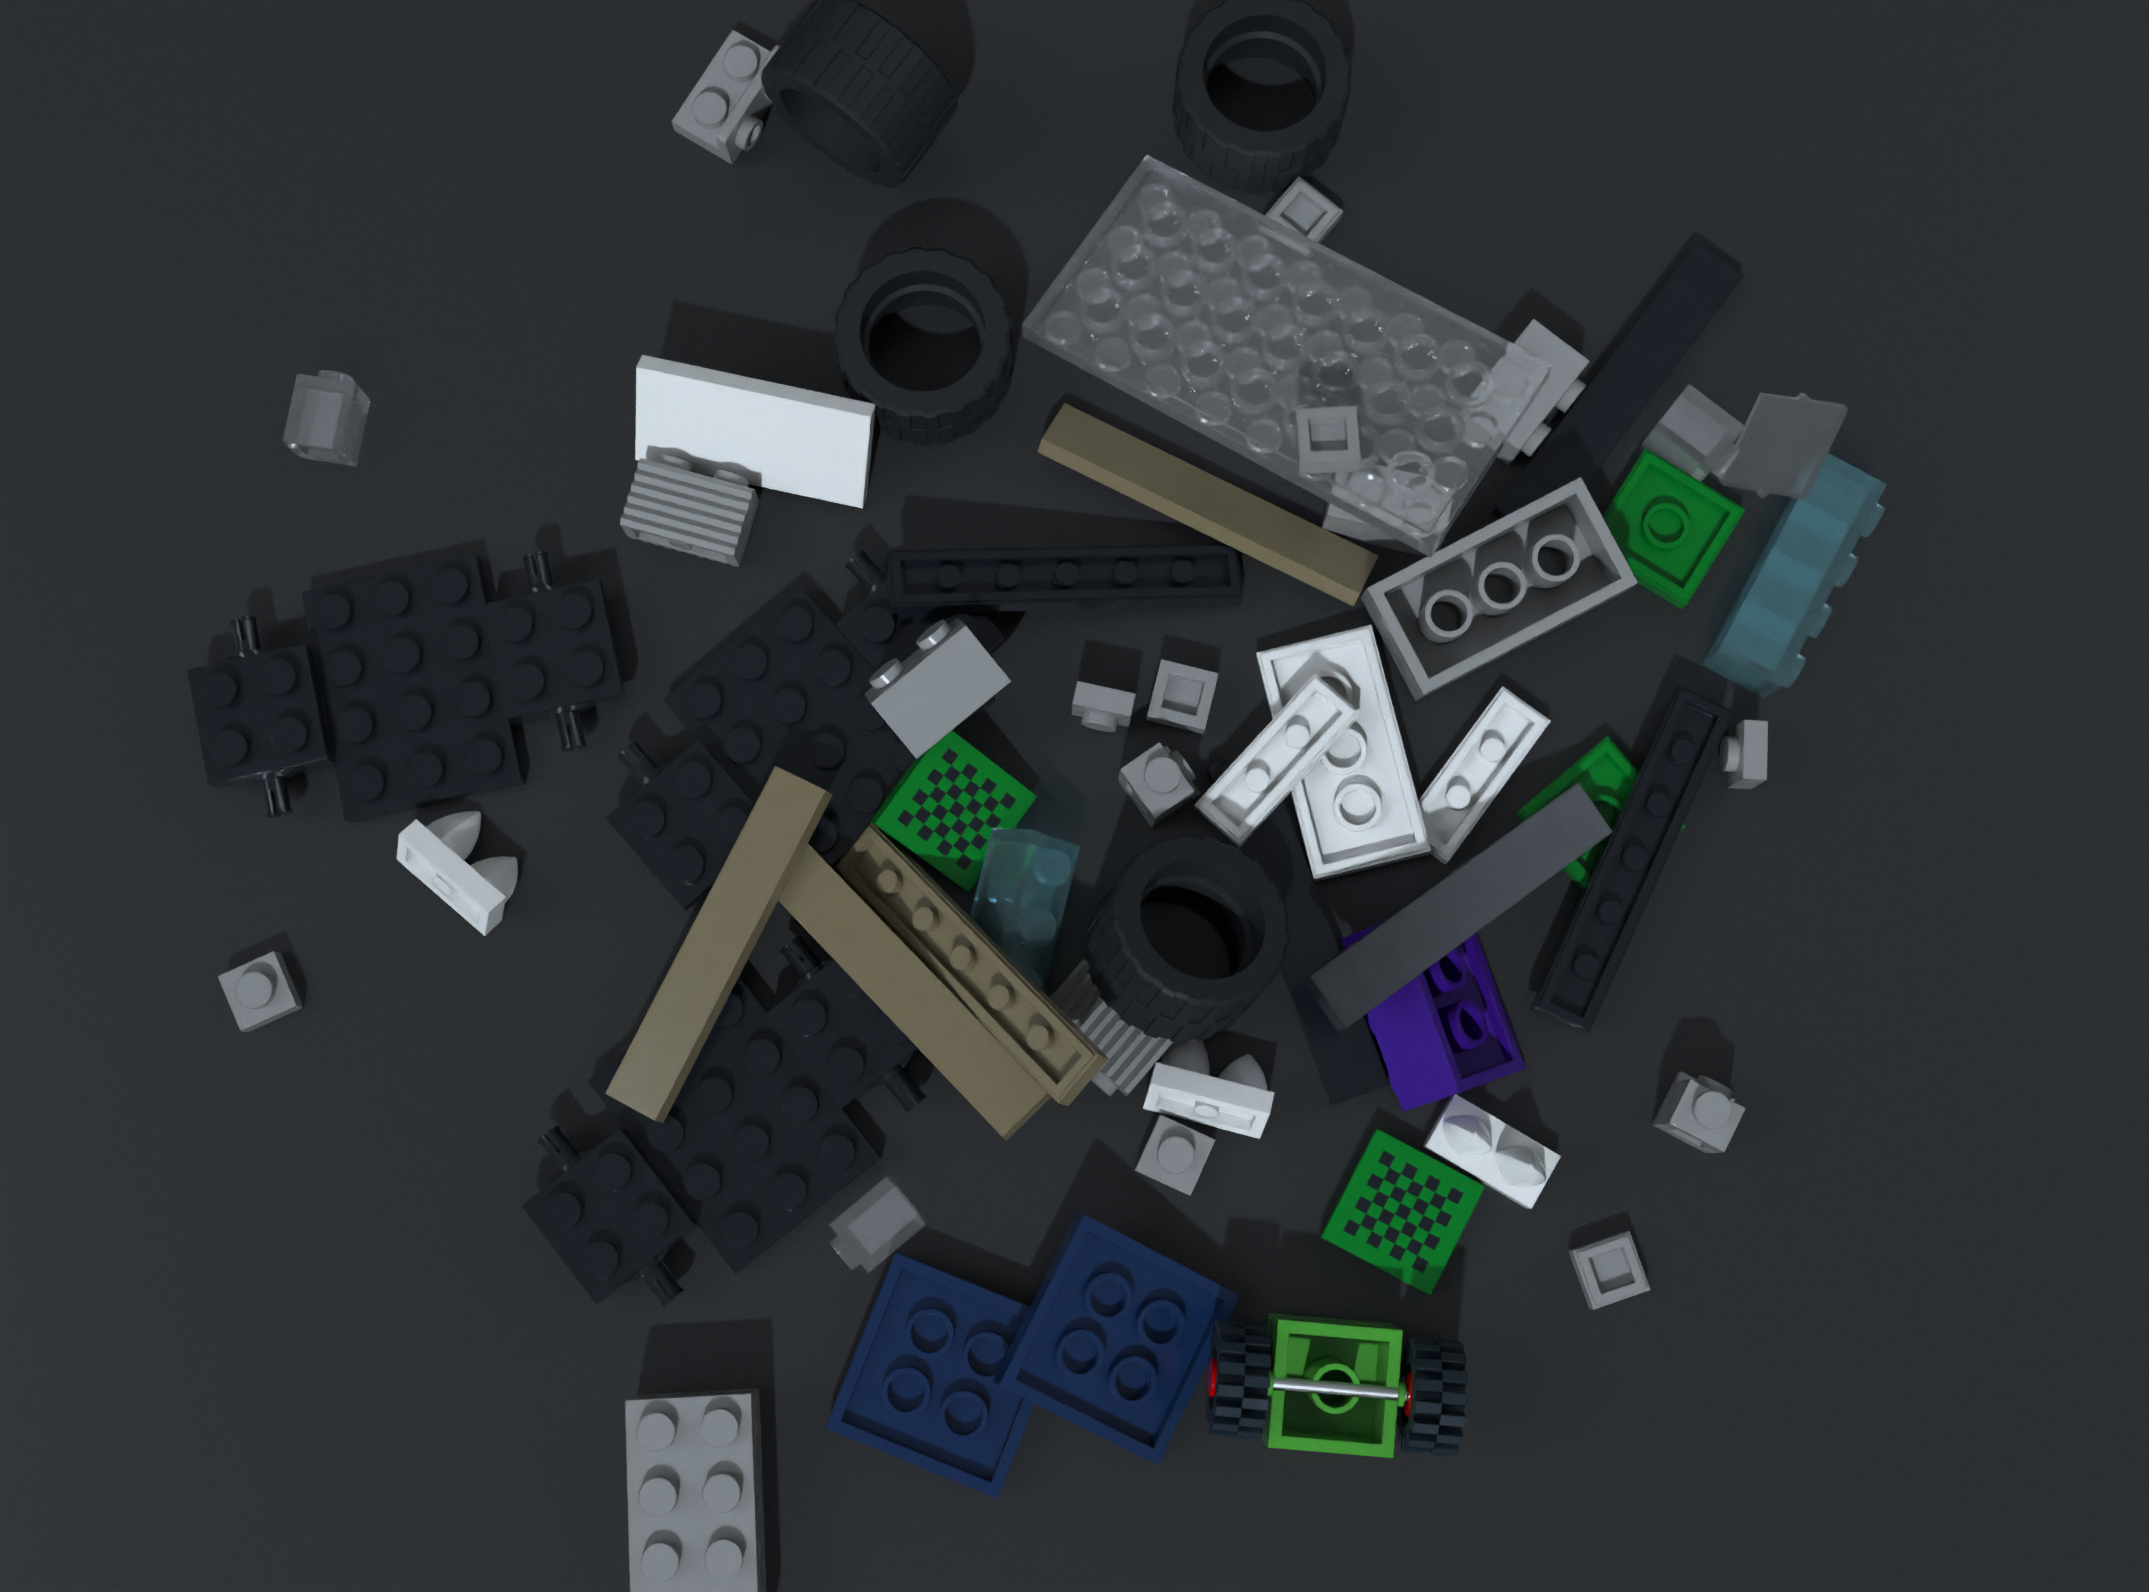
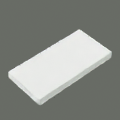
[635,355,876,508]
[1256,625,1431,882]

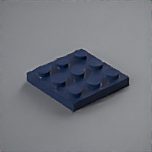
[993,1212,1240,1465]
[825,1252,1035,1499]

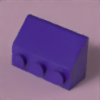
[1341,924,1526,1112]

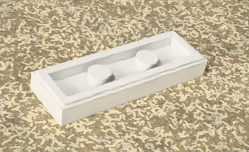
[1195,674,1360,848]
[1418,686,1550,864]

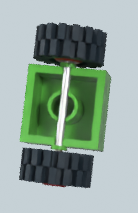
[1206,1313,1468,1458]

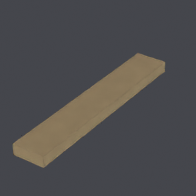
[1037,403,1378,607]
[605,766,833,1123]
[834,822,1109,1106]
[778,844,1052,1141]

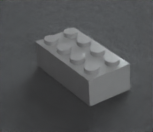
[1361,477,1638,701]
[625,1388,766,1592]

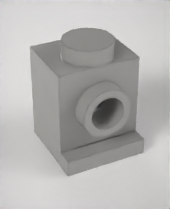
[1118,742,1201,828]
[1652,1071,1746,1153]

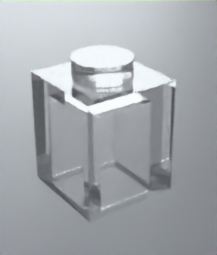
[283,370,371,467]
[1641,384,1746,481]
[829,1177,929,1273]

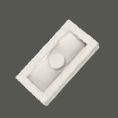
[396,811,518,936]
[1143,1039,1275,1139]
[1422,1094,1561,1209]

